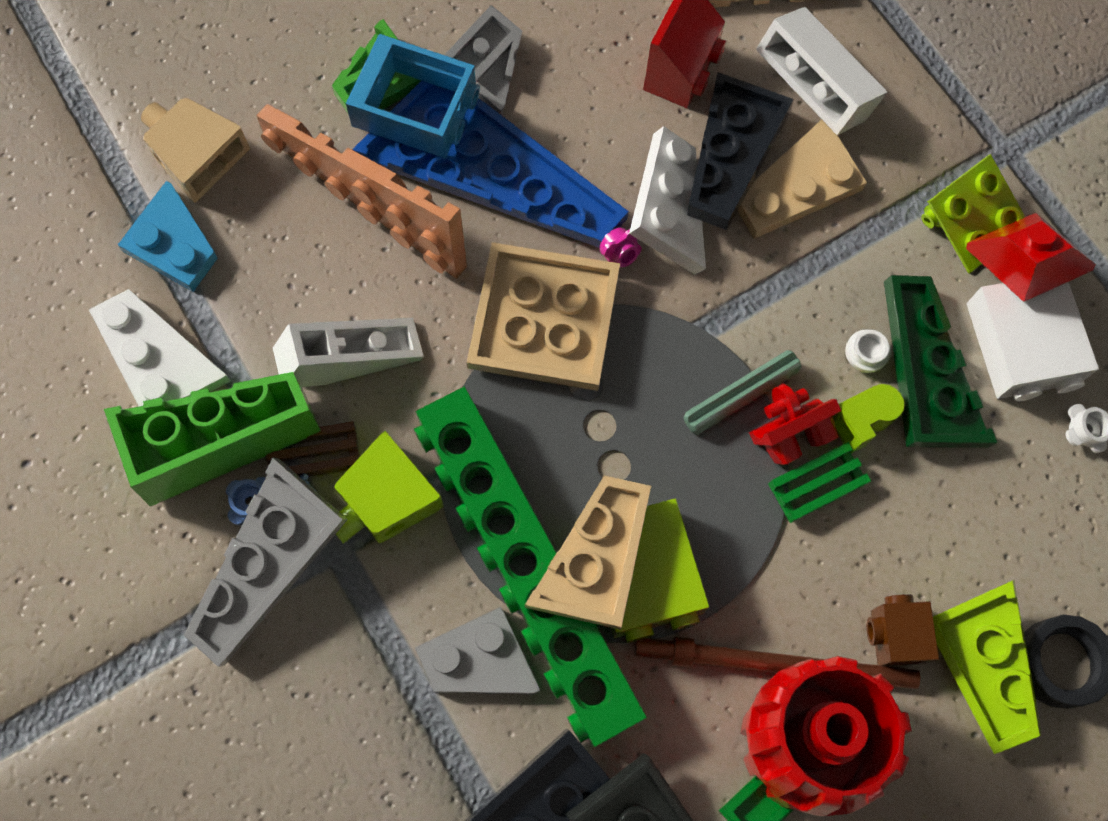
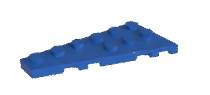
[352,81,629,248]

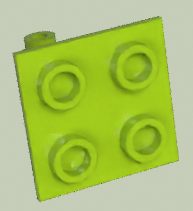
[921,154,1025,273]

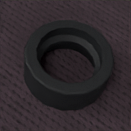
[1024,614,1108,709]

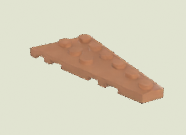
[256,104,467,279]

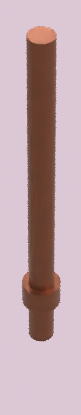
[635,637,921,689]

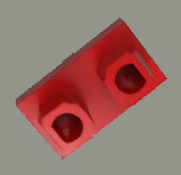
[749,384,841,465]

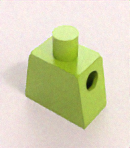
[334,431,443,544]

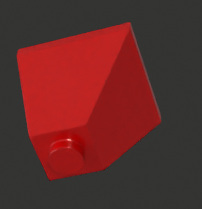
[966,213,1096,302]

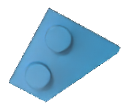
[118,181,218,292]

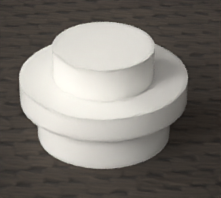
[845,329,891,373]

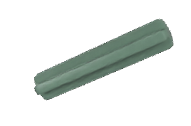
[683,350,802,435]

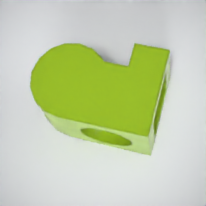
[832,384,904,454]

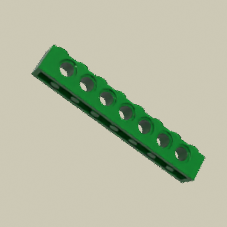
[414,386,647,748]

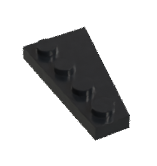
[687,72,794,230]

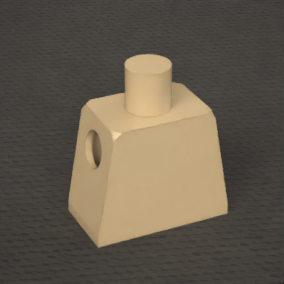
[141,98,250,203]

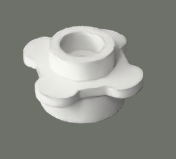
[1066,404,1108,453]

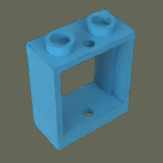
[346,34,480,158]

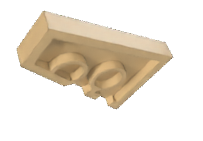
[738,120,867,239]
[525,475,651,630]

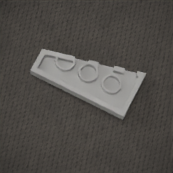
[184,458,348,667]

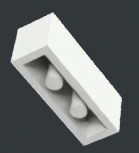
[756,7,887,135]

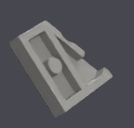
[445,5,522,115]
[415,607,540,695]

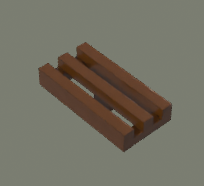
[265,421,360,477]

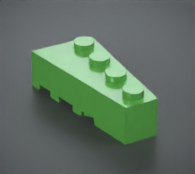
[104,372,321,507]

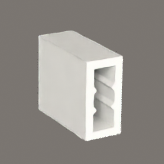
[966,282,1099,401]

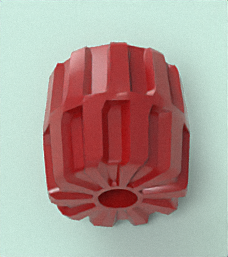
[740,656,912,817]

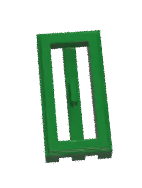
[768,442,871,524]

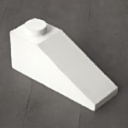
[273,318,424,387]

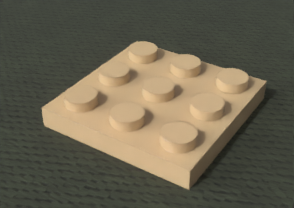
[466,242,620,391]

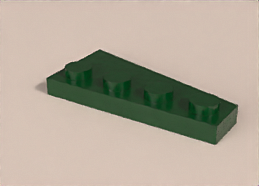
[884,275,998,448]

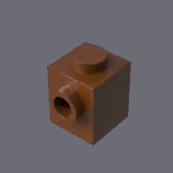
[866,594,939,666]

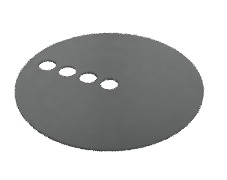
[439,304,788,643]

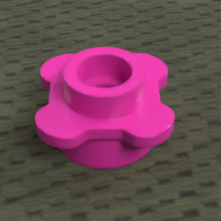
[599,228,642,267]

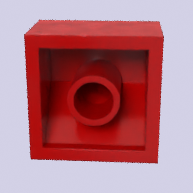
[643,0,727,109]

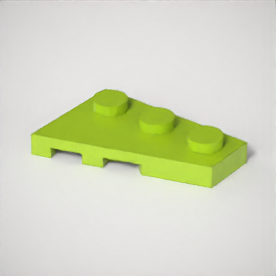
[933,580,1042,755]

